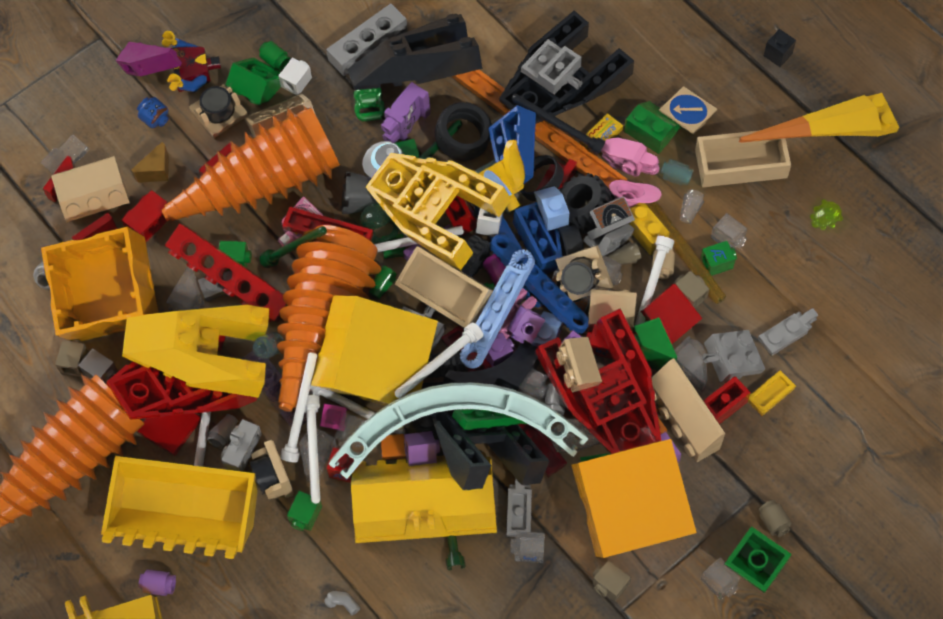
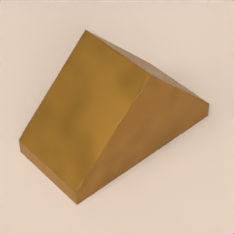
[131,142,169,183]

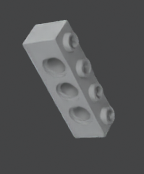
[326,4,408,76]

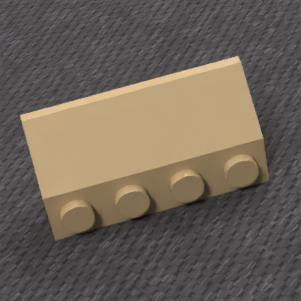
[651,358,725,462]

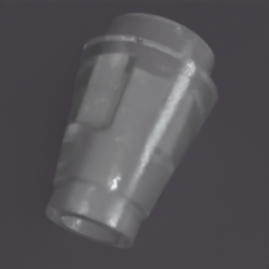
[679,189,704,223]

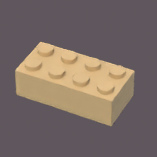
[695,130,791,187]
[395,246,493,328]

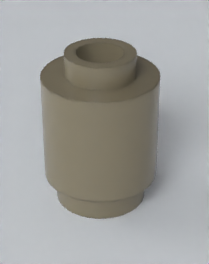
[759,500,792,537]

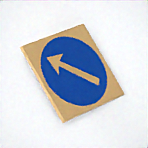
[659,86,717,134]

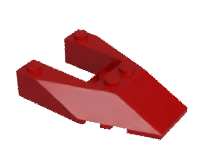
[535,308,662,454]
[106,335,257,420]

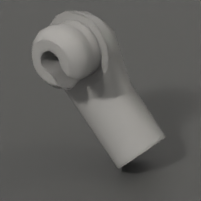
[324,591,360,616]

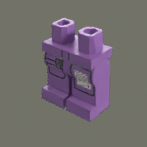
[381,82,431,143]

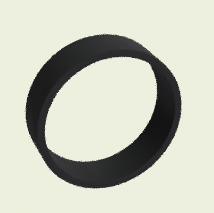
[520,155,564,201]

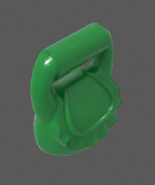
[354,88,385,122]

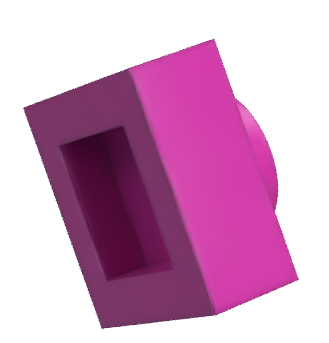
[319,404,347,430]

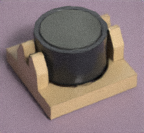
[189,84,248,138]
[555,245,613,301]
[250,439,294,499]

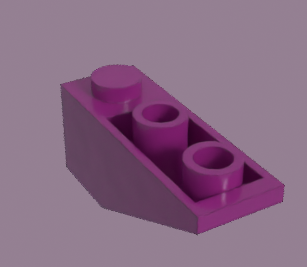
[115,42,182,77]

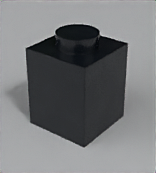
[764,29,796,67]

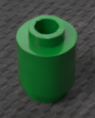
[259,41,290,71]

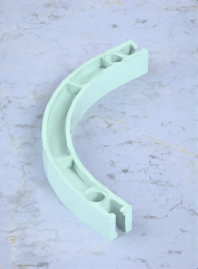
[329,382,588,479]

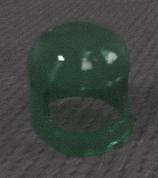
[360,203,399,244]

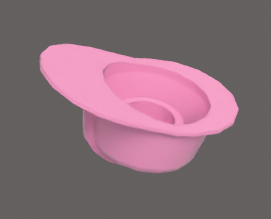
[609,180,662,209]

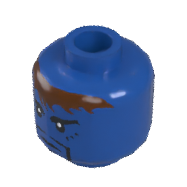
[137,97,169,128]

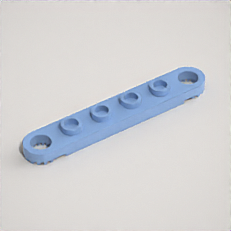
[460,249,535,368]

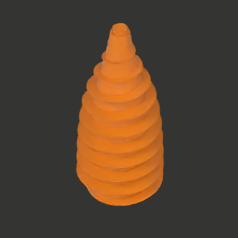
[161,106,340,221]
[277,225,381,412]
[0,374,144,528]

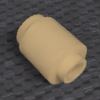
[652,246,675,279]

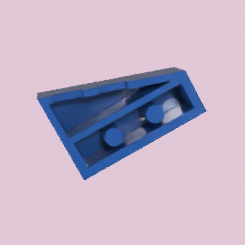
[488,105,536,184]
[513,202,562,274]

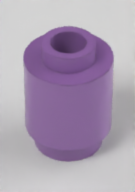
[139,569,176,596]

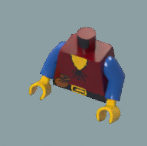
[162,30,221,92]

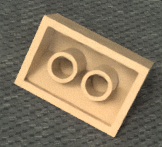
[244,93,317,137]
[51,156,130,222]

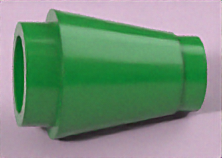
[368,265,397,300]

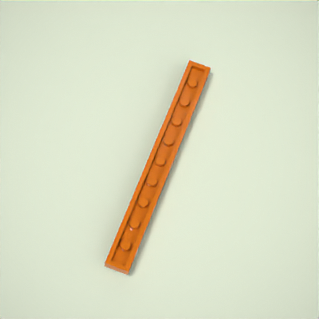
[452,70,628,190]

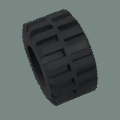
[559,173,615,234]

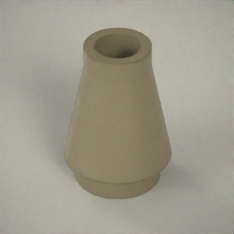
[608,242,642,267]

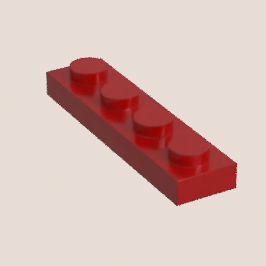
[282,207,373,241]

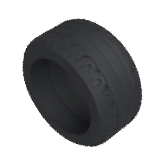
[435,102,492,161]

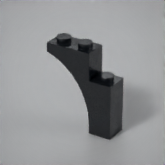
[443,342,540,392]

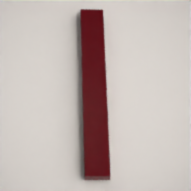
[441,325,567,478]

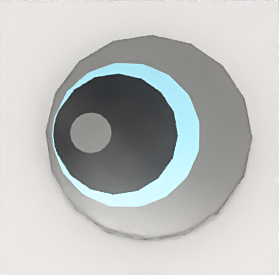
[362,141,404,178]

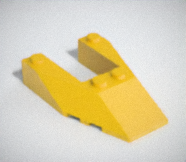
[366,153,511,271]
[122,305,269,398]

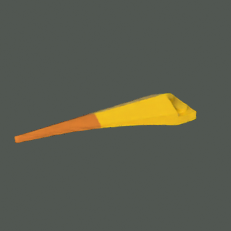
[739,93,899,143]

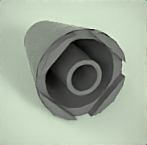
[341,171,383,214]

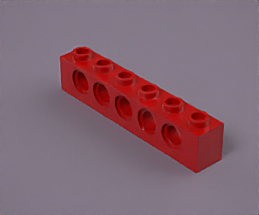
[165,224,287,323]

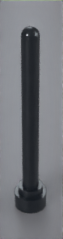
[512,94,606,156]

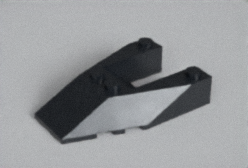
[499,10,634,124]
[348,14,483,90]
[422,382,549,490]

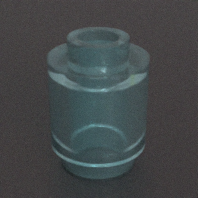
[660,159,694,186]
[253,332,284,359]

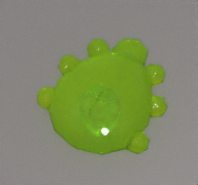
[810,199,843,230]

